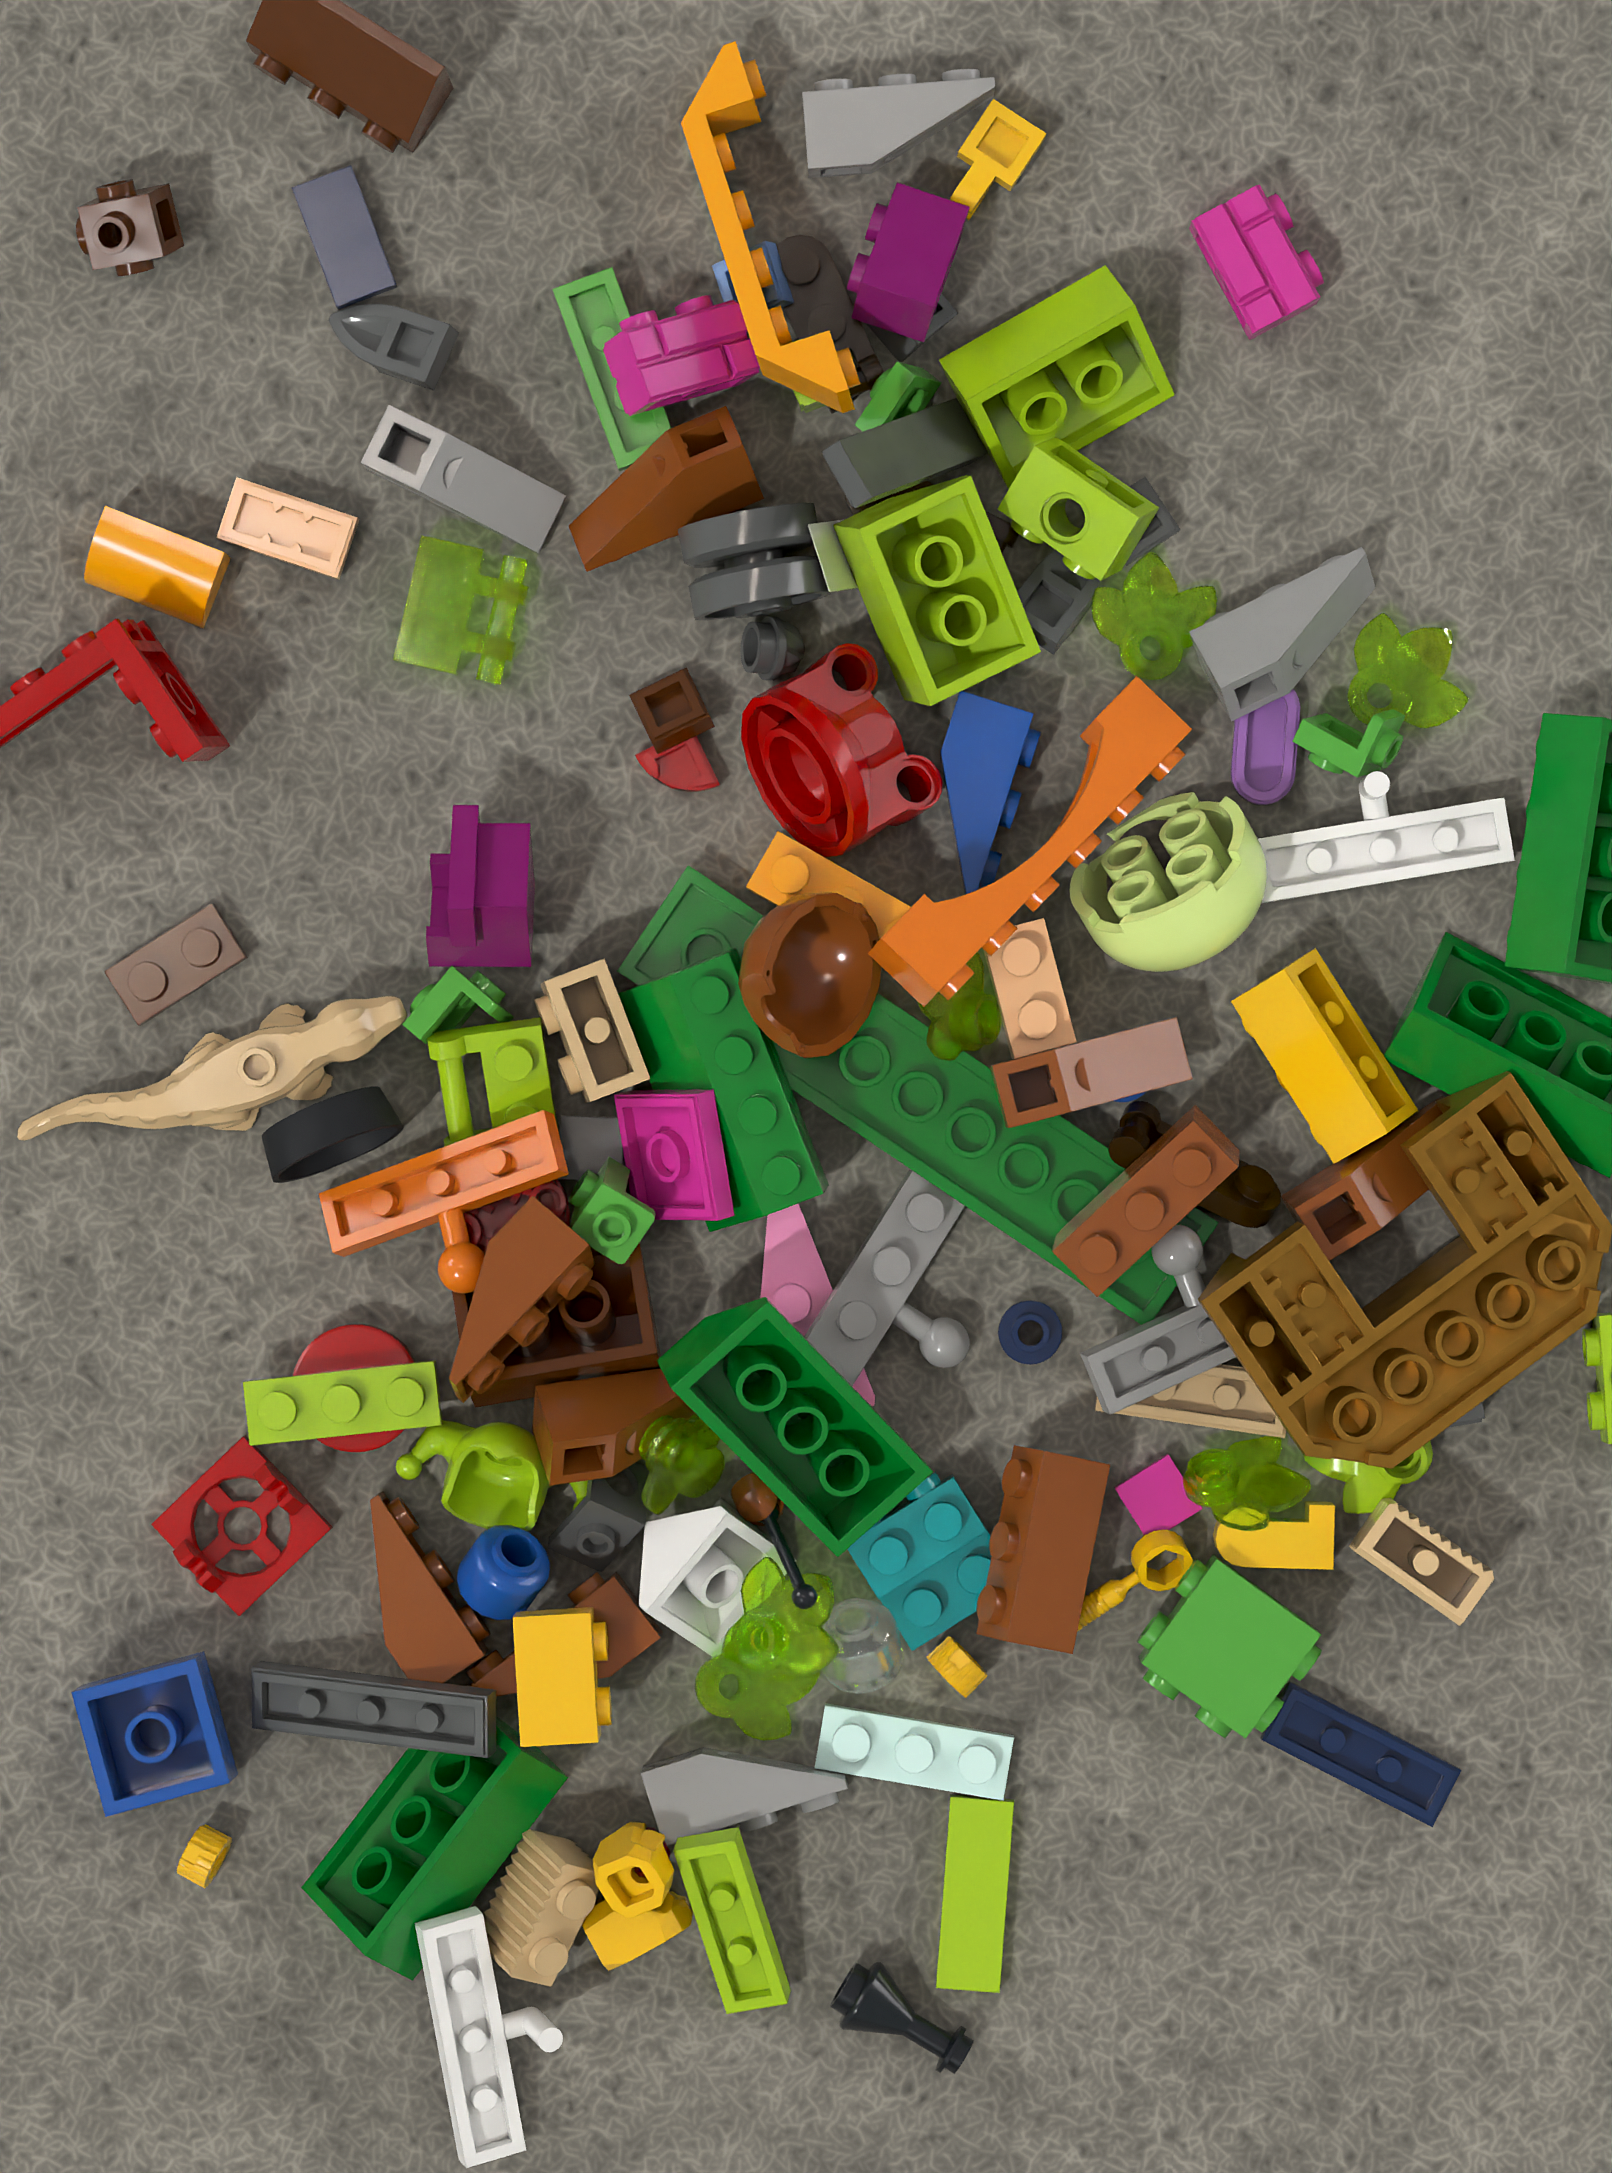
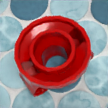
[741,643,942,857]

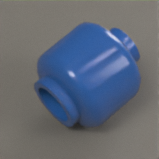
[457,1525,550,1620]

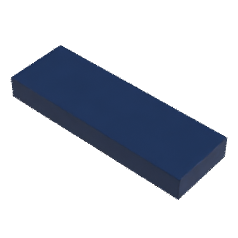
[1260,1681,1461,1827]

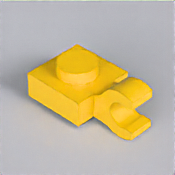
[950,99,1047,221]

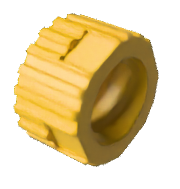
[926,1636,987,1698]
[177,1824,232,1888]

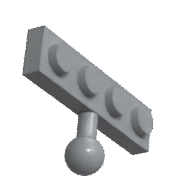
[804,1170,970,1386]
[1080,1225,1236,1415]

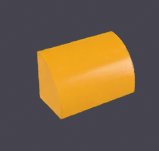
[84,506,231,629]

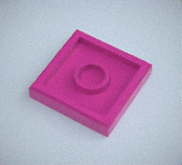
[614,1089,735,1221]

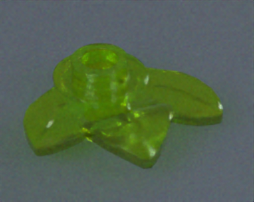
[1091,552,1217,680]
[1347,613,1468,729]
[917,952,1002,1061]
[639,1413,725,1515]
[1183,1436,1311,1531]
[731,1557,839,1676]
[695,1612,820,1741]

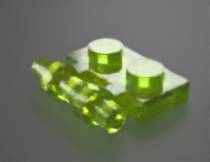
[393,535,529,685]

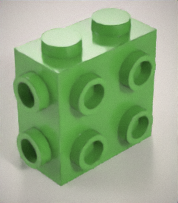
[1137,1554,1322,1739]

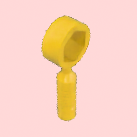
[1077,1530,1193,1632]

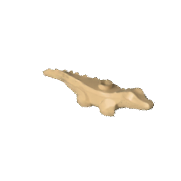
[17,996,407,1141]

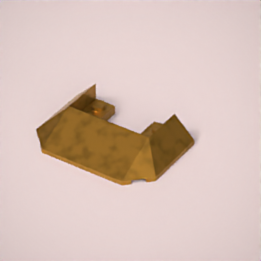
[1197,1071,1612,1469]

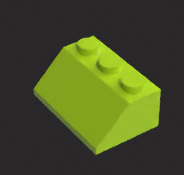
[939,265,1175,489]
[833,475,1041,706]

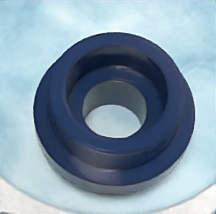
[998,1300,1062,1365]

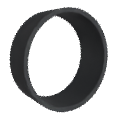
[261,1086,404,1183]

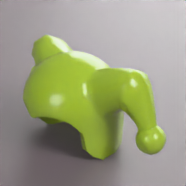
[396,1420,588,1531]

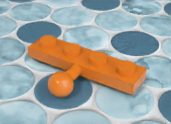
[319,1110,569,1294]

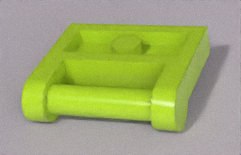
[427,1017,559,1147]

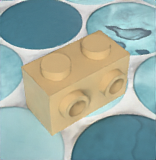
[534,958,651,1103]

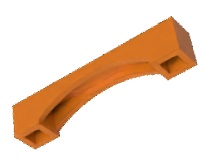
[868,676,1192,1007]

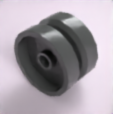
[678,503,831,620]

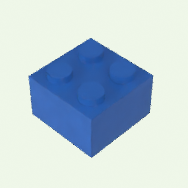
[71,1651,238,1817]

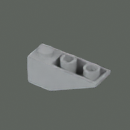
[802,69,995,178]
[361,405,567,554]
[1189,547,1375,721]
[641,1747,848,1847]

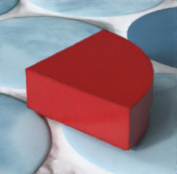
[635,736,720,792]

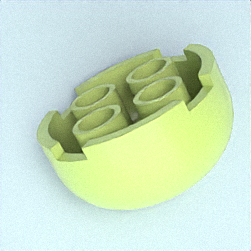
[1069,792,1267,972]

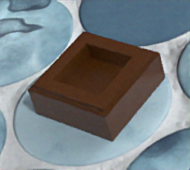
[629,667,715,754]

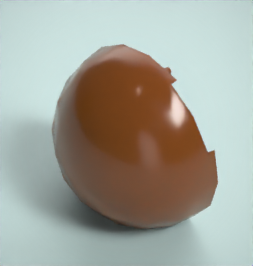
[738,892,881,1058]

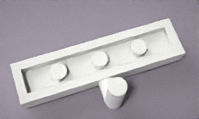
[1258,771,1515,904]
[415,1906,563,2168]

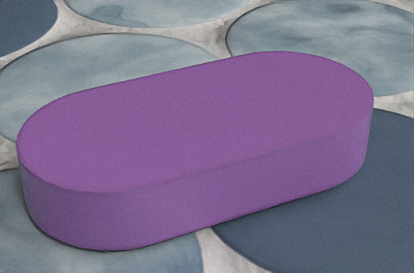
[1230,689,1300,805]

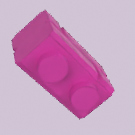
[1189,184,1324,340]
[603,295,760,416]

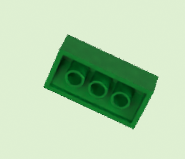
[1505,713,1612,984]
[1384,932,1612,1178]
[618,947,829,1232]
[657,1297,933,1557]
[301,1716,568,1981]

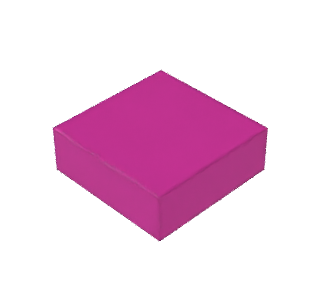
[1114,1453,1203,1535]

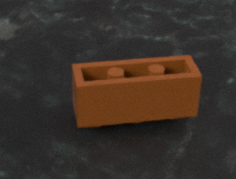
[1052,1105,1240,1297]
[976,1445,1110,1654]

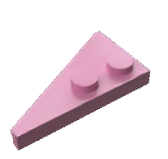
[760,1203,875,1406]

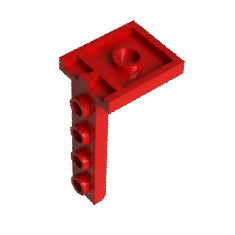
[0,619,230,762]

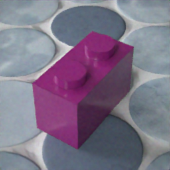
[846,182,970,342]

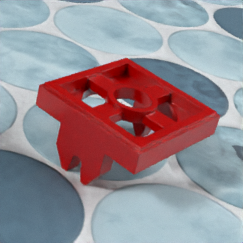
[151,1435,333,1616]

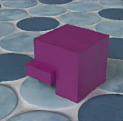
[426,805,535,967]

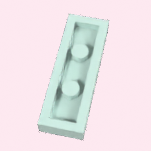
[815,1703,1014,1800]

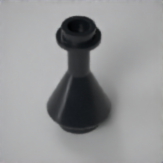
[830,1962,974,2074]

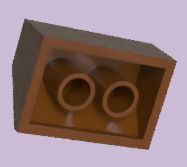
[246,0,454,153]
[452,1242,661,1408]

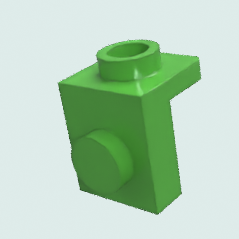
[855,361,942,431]
[1292,709,1405,778]
[402,966,514,1045]
[568,1157,656,1264]

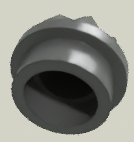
[741,616,805,681]

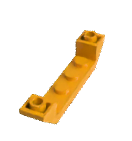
[681,41,860,413]

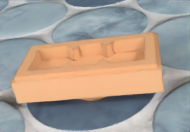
[216,477,359,580]

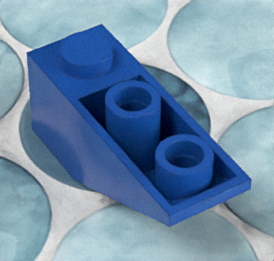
[940,691,1041,894]

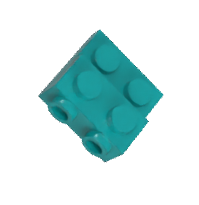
[847,1472,992,1651]

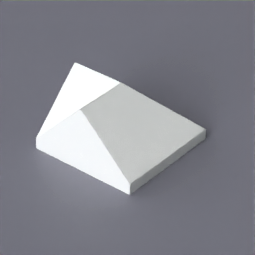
[639,1497,797,1659]

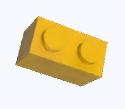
[513,1607,612,1747]

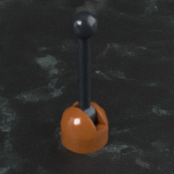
[731,1472,817,1609]

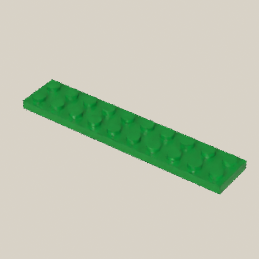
[617,865,1219,1325]

